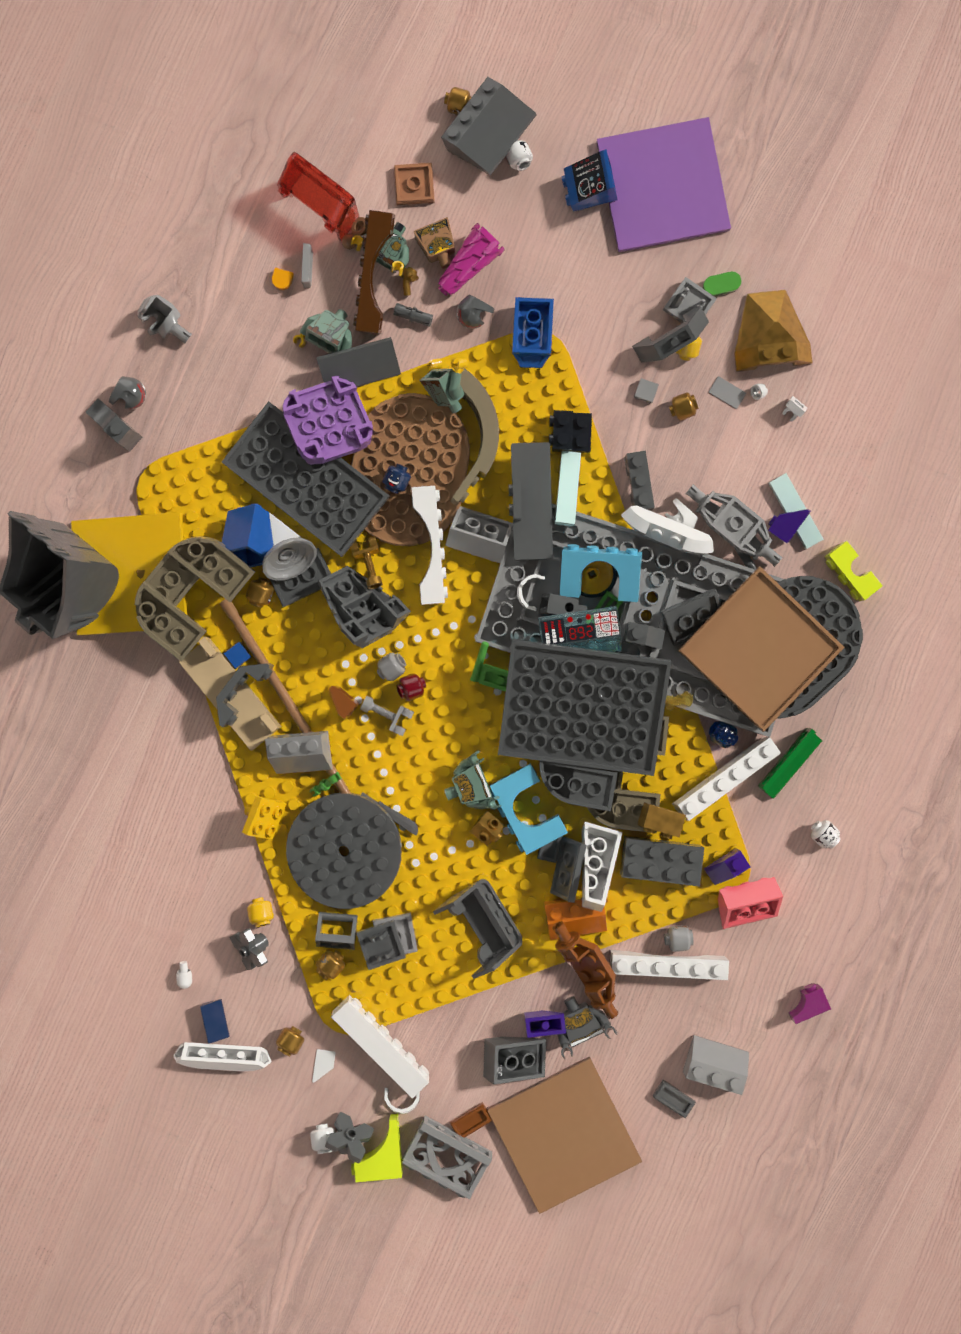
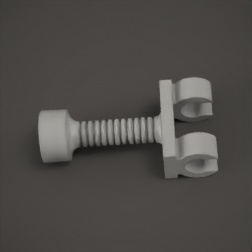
[360,696,414,736]

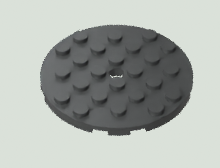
[286,793,402,909]

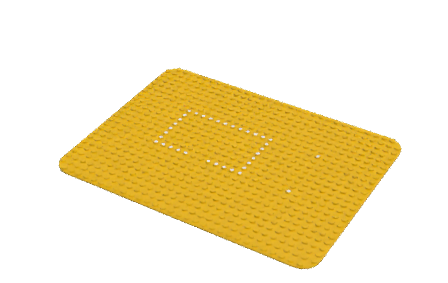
[136,333,751,1035]

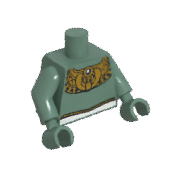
[444,751,502,809]

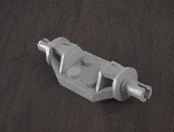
[685,484,782,567]

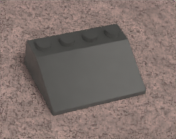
[441,77,537,175]

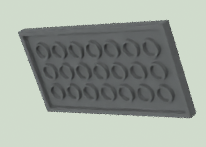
[222,401,390,557]

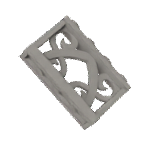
[402,1116,492,1199]

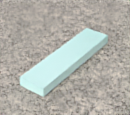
[555,451,581,526]
[768,473,824,549]

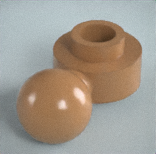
[342,217,367,250]

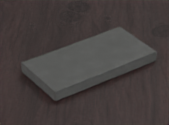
[317,337,401,387]

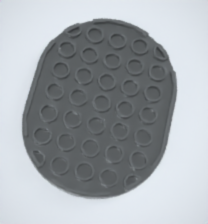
[777,576,863,719]

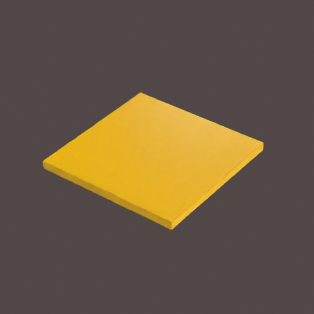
[71,512,187,635]

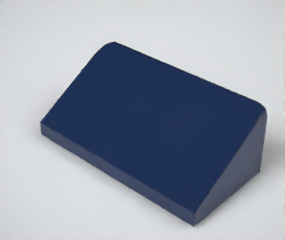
[200,999,230,1044]

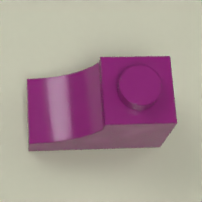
[788,983,831,1024]

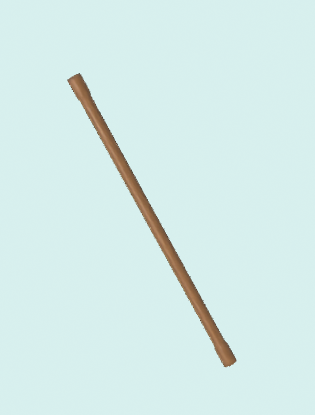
[219,599,351,794]

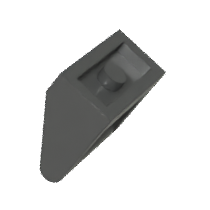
[315,912,358,950]

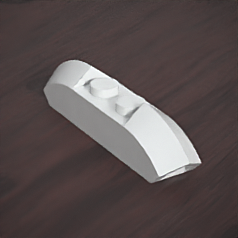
[621,506,713,554]
[174,1042,271,1071]

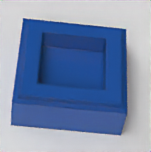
[224,642,251,669]

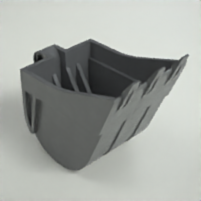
[0,511,119,639]

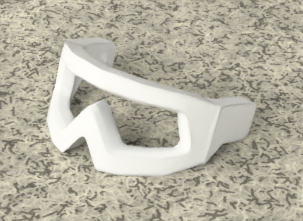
[517,574,545,611]
[384,1088,420,1114]

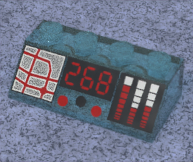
[538,606,622,652]

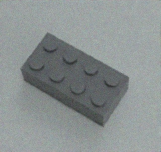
[620,836,704,886]

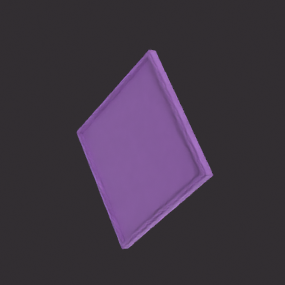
[596,117,731,252]

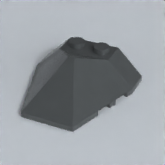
[318,566,411,648]

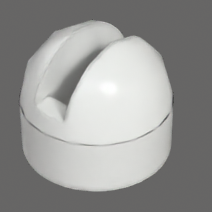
[751,384,768,400]

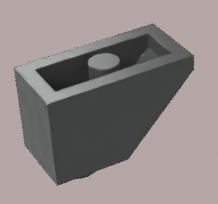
[623,622,665,649]

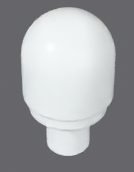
[176,961,192,989]

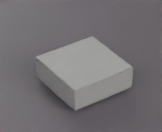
[634,378,659,404]

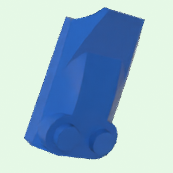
[512,297,554,368]

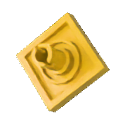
[242,796,287,840]

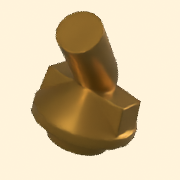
[401,267,419,296]

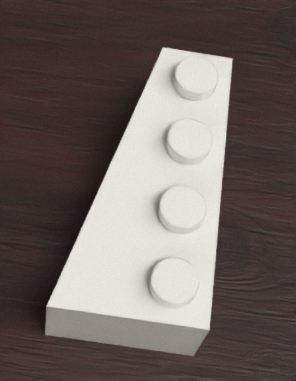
[582,822,623,912]

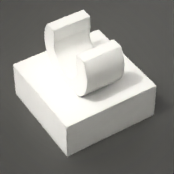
[782,396,807,421]

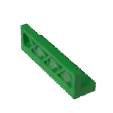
[758,728,823,799]

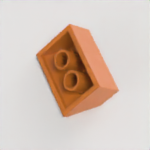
[544,895,607,940]

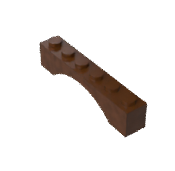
[353,210,395,334]

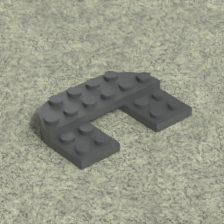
[540,761,617,811]

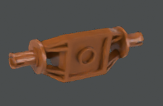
[552,921,618,1019]

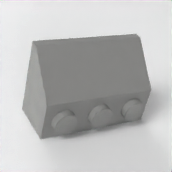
[446,506,513,564]
[265,731,333,774]
[683,1035,749,1095]

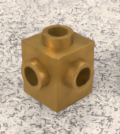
[470,811,505,846]

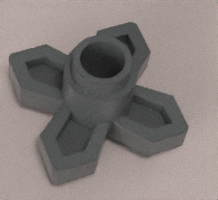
[229,928,269,970]
[325,1112,374,1163]

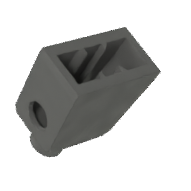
[539,593,587,619]

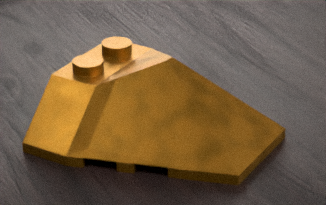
[734,290,812,372]

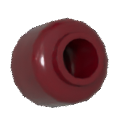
[396,673,426,701]

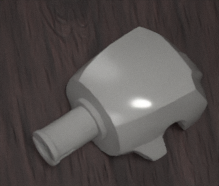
[137,295,192,344]

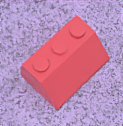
[717,877,783,929]

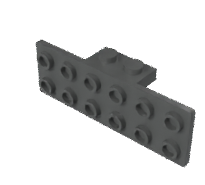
[508,442,553,560]

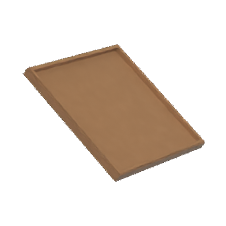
[678,566,845,732]
[487,1057,642,1214]

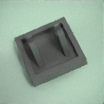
[357,920,406,970]

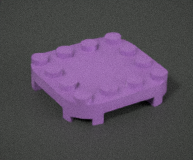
[283,376,373,465]

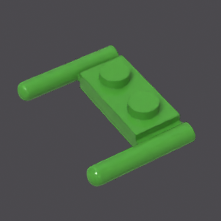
[470,641,508,692]

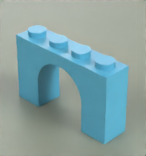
[560,544,642,602]
[490,763,568,855]

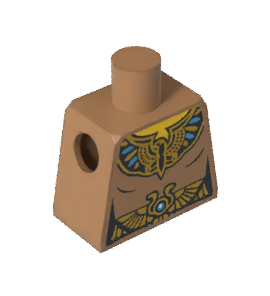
[414,217,455,269]

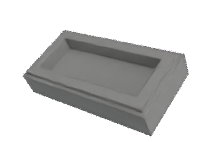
[301,243,313,288]

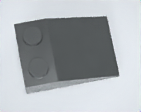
[483,1037,546,1084]

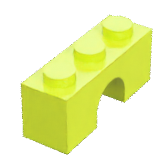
[824,541,883,602]

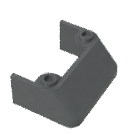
[433,879,522,979]

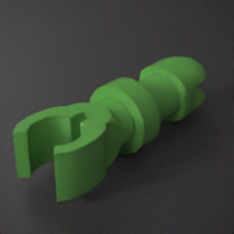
[310,772,342,797]

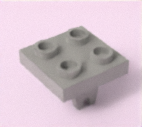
[663,277,717,323]

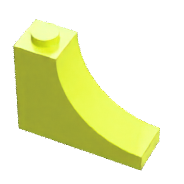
[351,1114,403,1182]

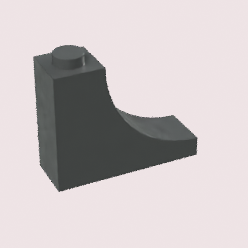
[86,398,143,451]

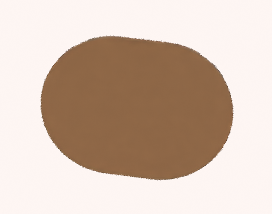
[351,393,470,546]

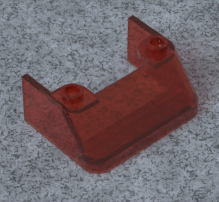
[277,152,359,242]

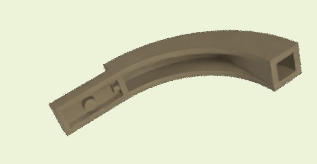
[450,369,499,506]

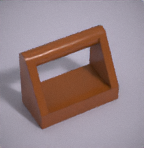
[329,686,360,719]

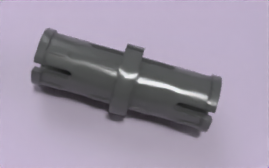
[393,303,433,327]

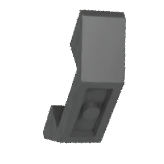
[632,305,709,363]
[216,663,274,727]

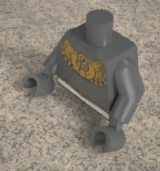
[557,996,618,1059]

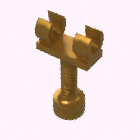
[351,536,383,589]

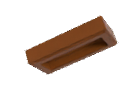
[450,1102,492,1138]

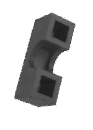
[624,451,655,511]

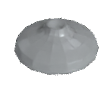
[262,538,317,581]

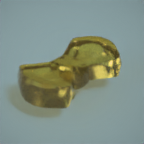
[665,691,693,711]

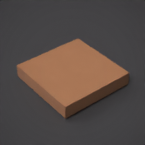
[394,163,435,205]

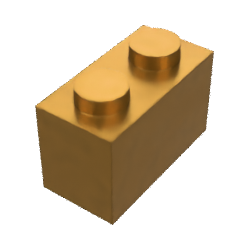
[637,802,686,839]

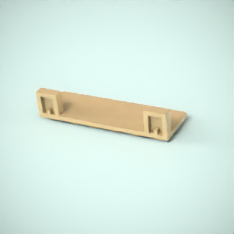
[179,637,282,751]

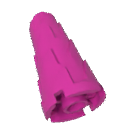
[438,223,505,296]

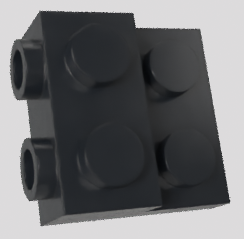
[549,410,592,453]

